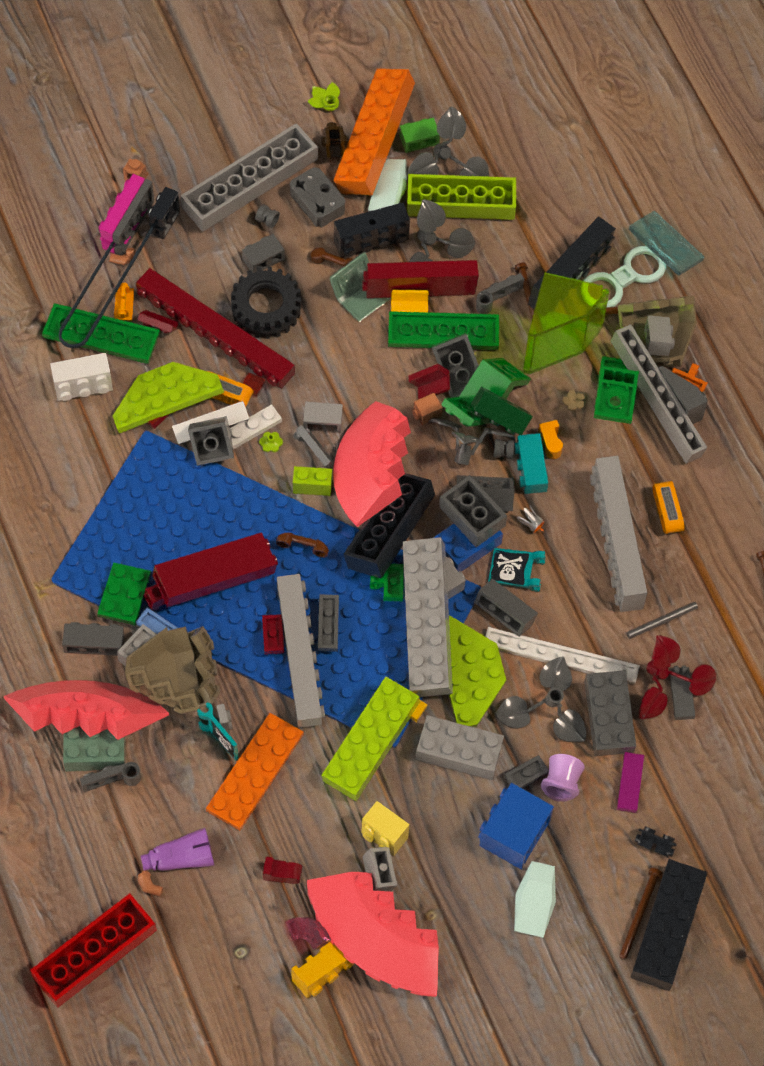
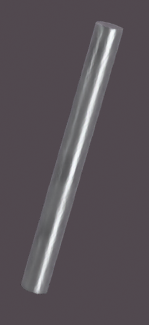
[626,601,698,639]

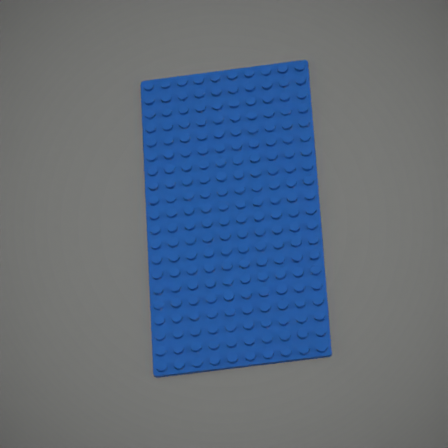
[52,431,481,748]

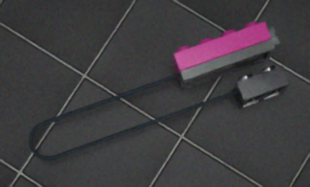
[59,174,180,348]

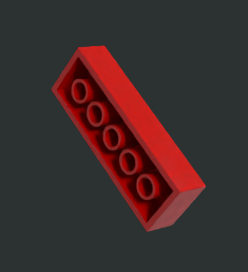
[30,893,157,1008]

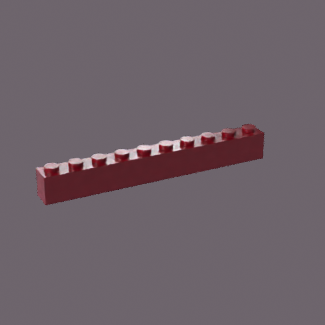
[136,268,295,389]

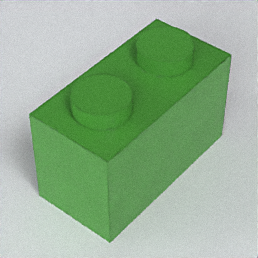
[399,118,440,153]

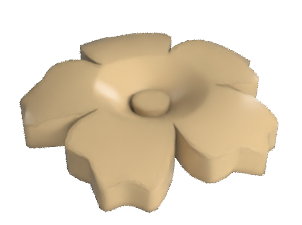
[562,390,585,411]

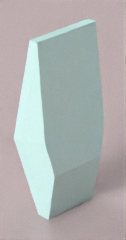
[368,159,407,212]
[514,861,556,938]

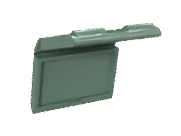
[330,252,391,322]

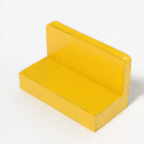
[391,290,428,312]

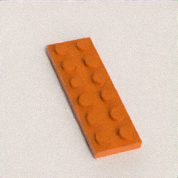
[206,713,304,831]

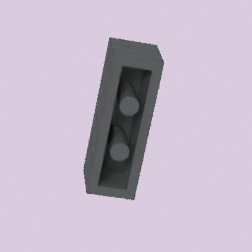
[474,579,538,637]
[62,622,125,656]

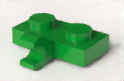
[370,564,404,602]

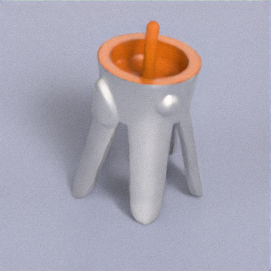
[517,506,544,533]

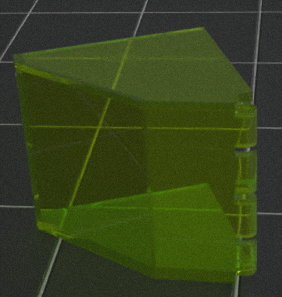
[523,273,609,374]

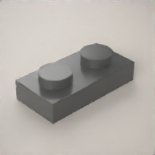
[504,755,549,789]

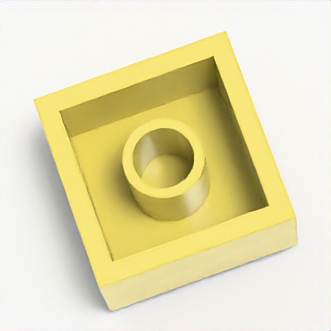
[361,801,409,856]

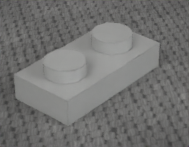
[216,704,232,735]

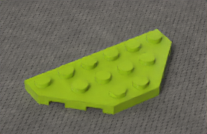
[113,362,224,434]
[449,615,506,728]

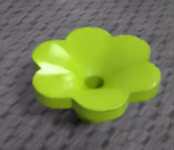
[259,432,283,452]

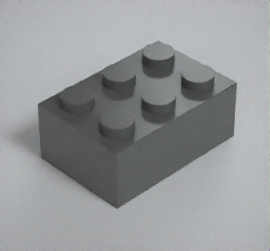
[439,475,507,547]

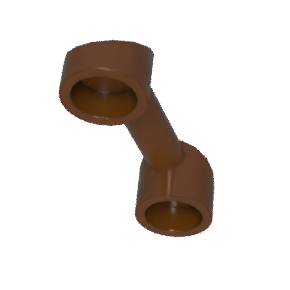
[311,247,353,267]
[275,533,329,558]

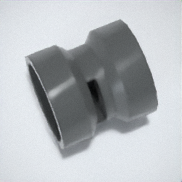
[255,204,280,228]
[494,439,514,459]

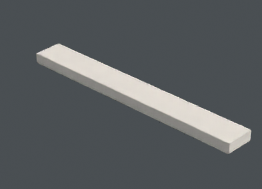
[485,627,640,685]

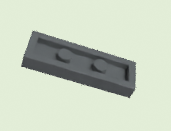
[318,594,339,652]

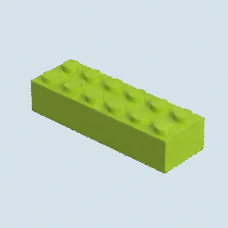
[407,174,516,220]
[321,676,420,802]

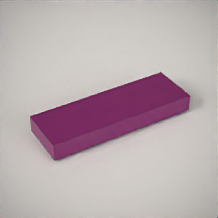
[617,752,645,813]

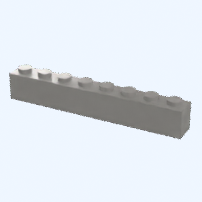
[611,324,707,464]
[277,574,325,728]

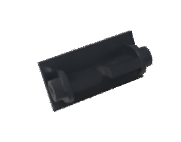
[634,826,677,857]

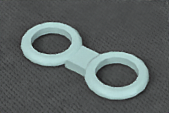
[580,246,666,308]

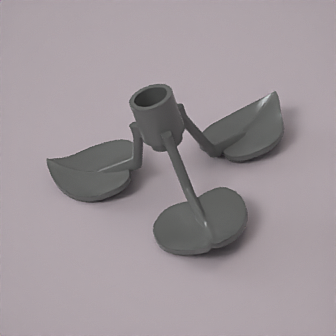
[407,106,489,177]
[409,199,475,262]
[428,418,516,465]
[496,656,586,742]

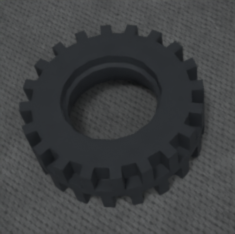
[231,267,301,339]

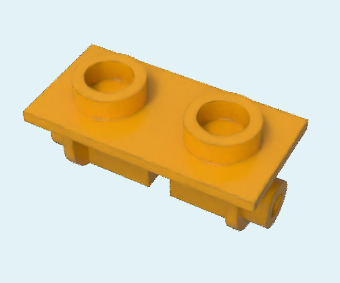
[114,282,134,321]

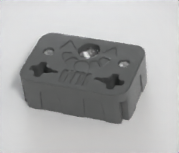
[290,167,345,227]

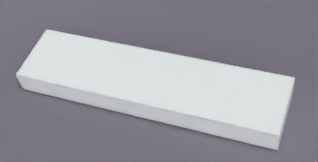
[172,401,249,444]

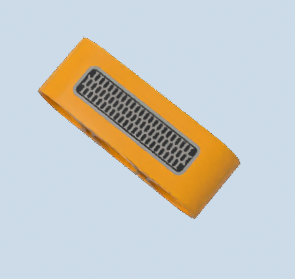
[207,371,253,408]
[652,481,684,534]

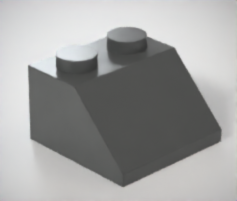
[188,416,234,466]

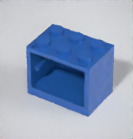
[478,783,554,869]

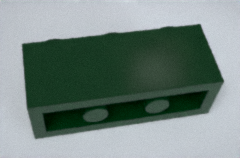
[470,386,533,436]

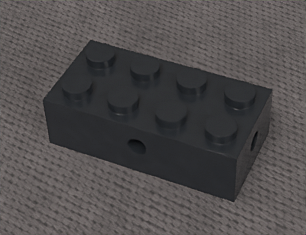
[334,202,410,258]

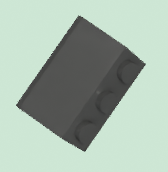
[456,475,514,513]

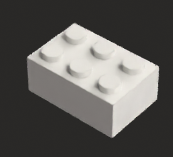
[50,353,113,401]

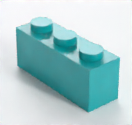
[514,433,548,494]

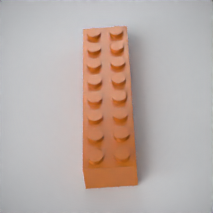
[333,69,415,195]

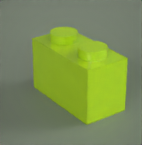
[293,466,332,496]

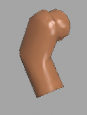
[109,248,136,265]
[138,870,163,897]

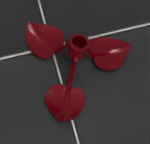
[638,635,717,719]

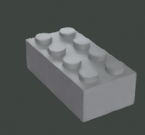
[416,715,504,780]

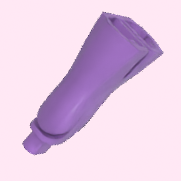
[141,828,215,871]

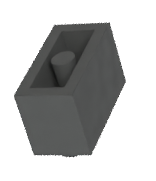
[242,234,285,273]

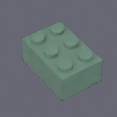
[63,726,126,772]

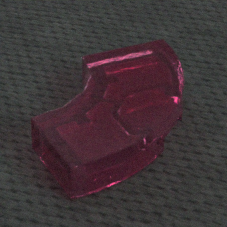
[286,917,331,950]

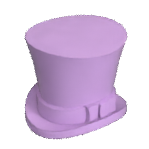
[541,754,585,801]

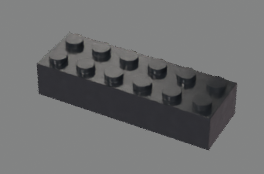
[527,216,616,317]
[344,473,435,579]
[630,859,708,991]

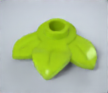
[308,82,340,111]

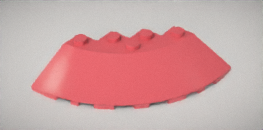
[333,401,411,527]
[4,680,169,740]
[306,872,439,997]

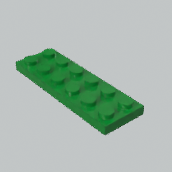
[42,303,160,364]
[388,311,499,350]

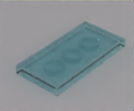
[629,211,704,276]

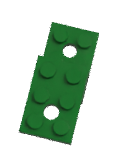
[594,356,639,424]
[441,358,531,427]

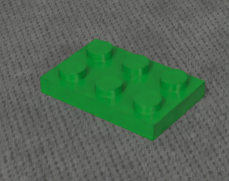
[97,562,151,625]

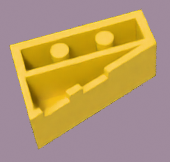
[291,942,354,999]

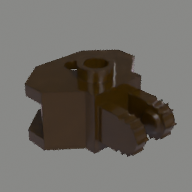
[321,122,347,162]

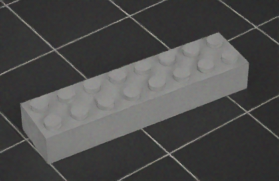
[181,124,318,232]
[590,456,647,612]
[403,537,453,697]

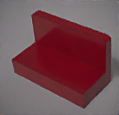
[408,364,450,400]

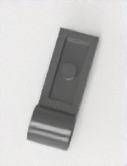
[476,273,524,314]
[80,762,141,793]

